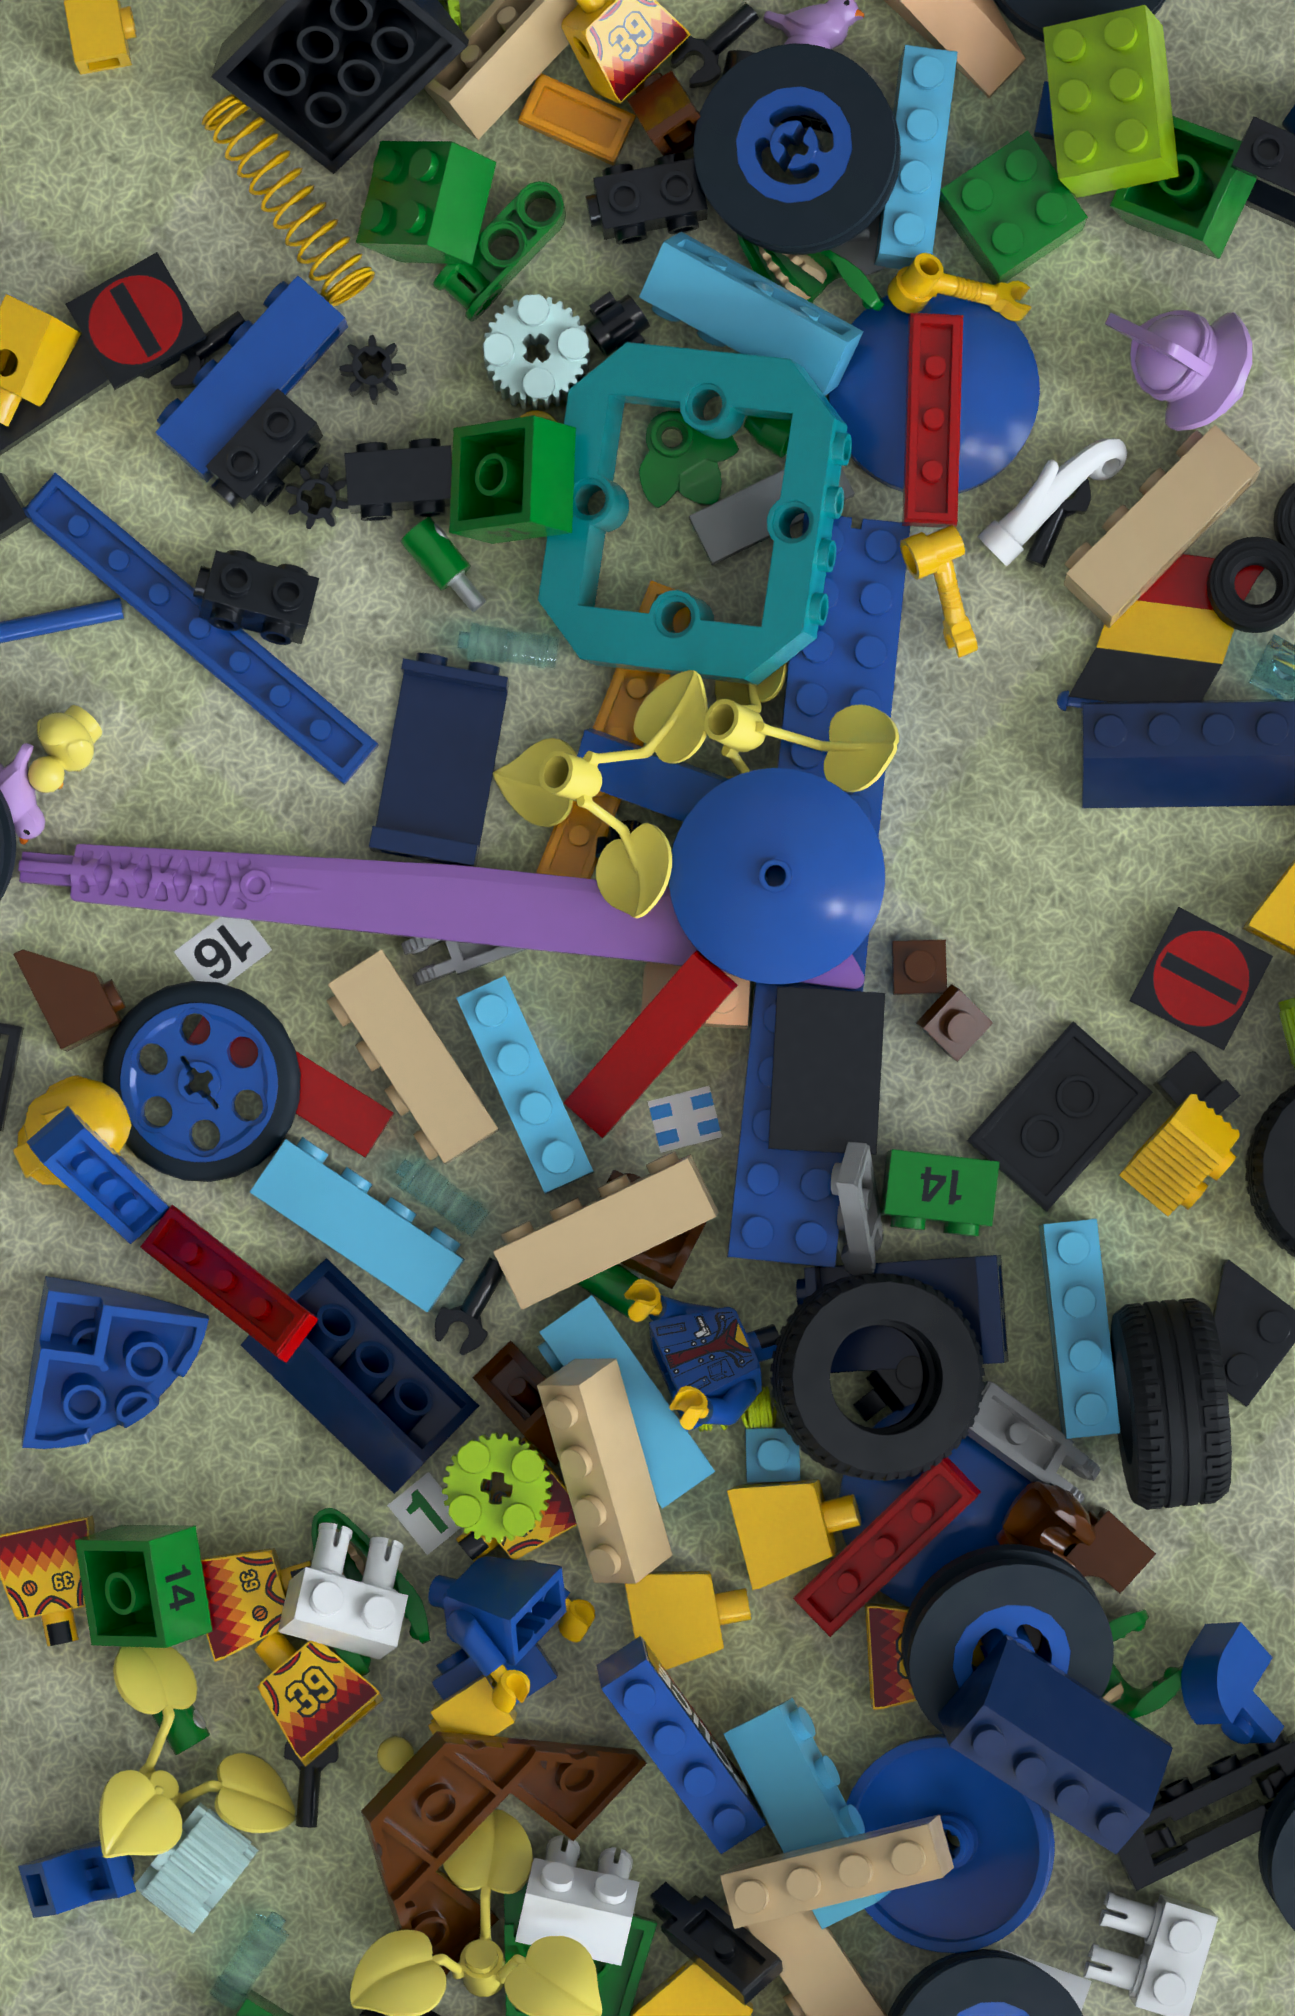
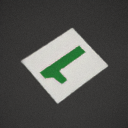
[387,1472,461,1555]

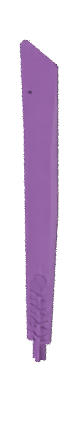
[18,844,865,990]

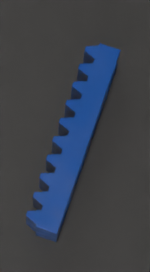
[27,1106,170,1244]

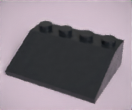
[211,0,469,174]

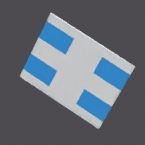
[647,1086,722,1153]

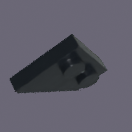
[1213,1259,1295,1407]

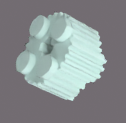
[483,294,590,410]
[135,1802,259,1934]

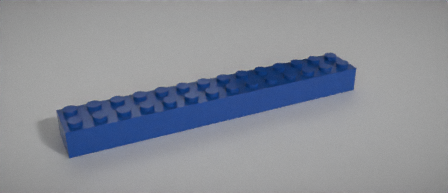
[727,513,910,1268]

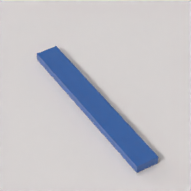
[25,472,379,785]

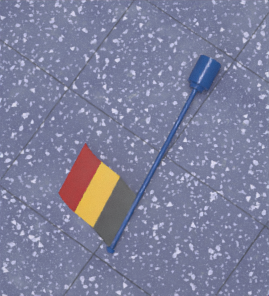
[1057,554,1265,711]

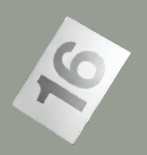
[174,917,272,985]

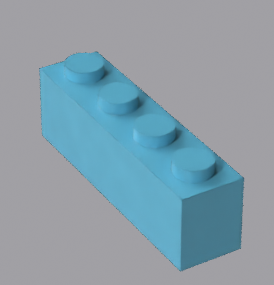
[874,45,958,269]
[639,232,864,396]
[456,976,594,1194]
[250,1137,465,1312]
[1039,1219,1120,1439]
[537,1295,715,1509]
[724,1698,891,1929]

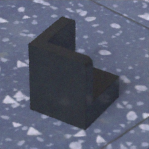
[1153,1051,1241,1115]

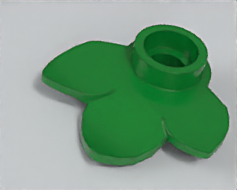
[639,411,739,508]

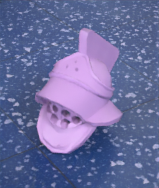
[1105,310,1253,431]

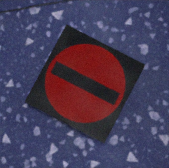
[65,252,207,390]
[1129,907,1273,1051]

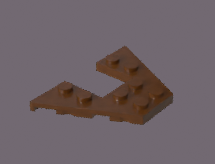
[361,1731,647,1975]

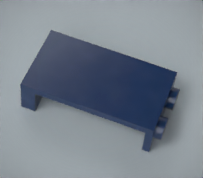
[369,653,510,867]
[796,1255,1009,1373]

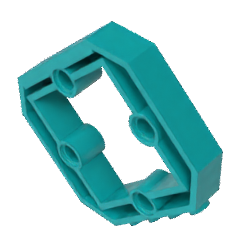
[538,342,852,685]

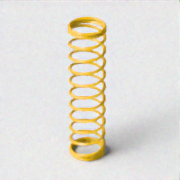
[202,94,375,306]

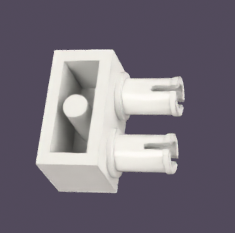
[278,1523,408,1660]
[515,1835,640,1966]
[1083,1892,1218,2016]

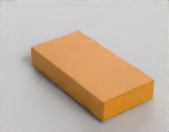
[518,73,636,166]

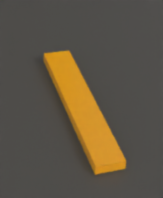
[536,580,691,879]

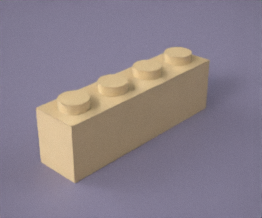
[424,0,578,140]
[1064,425,1261,628]
[326,949,499,1165]
[493,1151,719,1310]
[537,1358,672,1584]
[720,1814,954,1929]
[723,1853,887,2016]

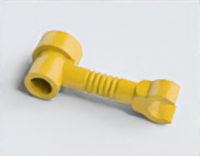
[887,253,1032,321]
[900,525,978,658]

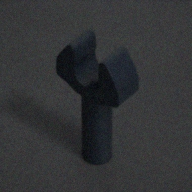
[671,3,759,88]
[171,311,245,389]
[1026,479,1091,568]
[435,1257,504,1355]
[284,1740,339,1828]

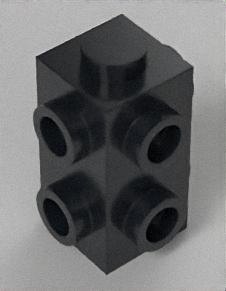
[585,153,708,245]
[206,389,323,513]
[344,438,452,521]
[193,550,319,645]

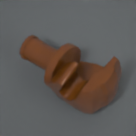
[996,1481,1096,1567]

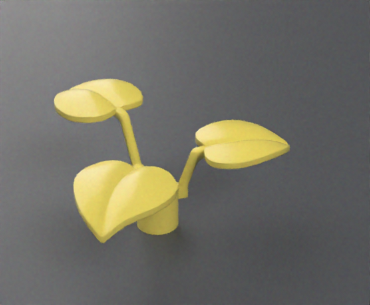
[704,662,899,793]
[493,670,708,919]
[99,1646,296,1858]
[350,1809,602,2016]

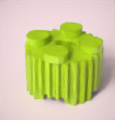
[442,1432,553,1543]

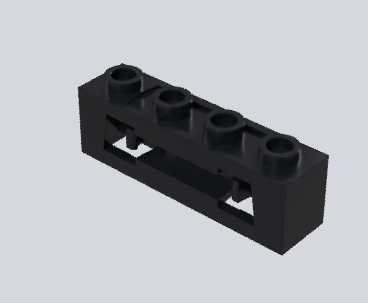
[1117,1730,1295,1891]

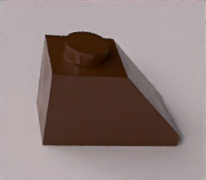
[627,70,700,156]
[13,949,126,1052]
[472,1341,559,1465]

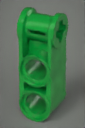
[433,181,566,322]

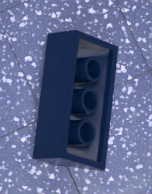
[1081,699,1295,808]
[241,1258,480,1494]
[938,1634,1173,1855]

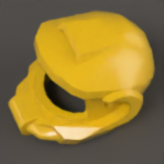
[13,1075,131,1188]

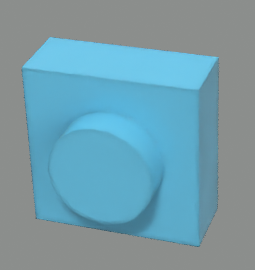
[745,1427,800,1483]

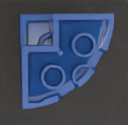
[22,1276,209,1449]

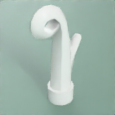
[977,438,1127,566]

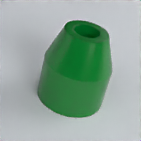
[744,416,792,458]

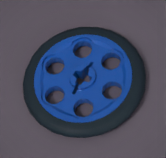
[102,981,301,1182]

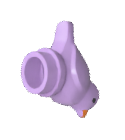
[763,0,865,49]
[0,743,46,845]

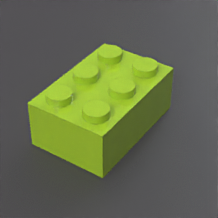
[1043,5,1179,198]

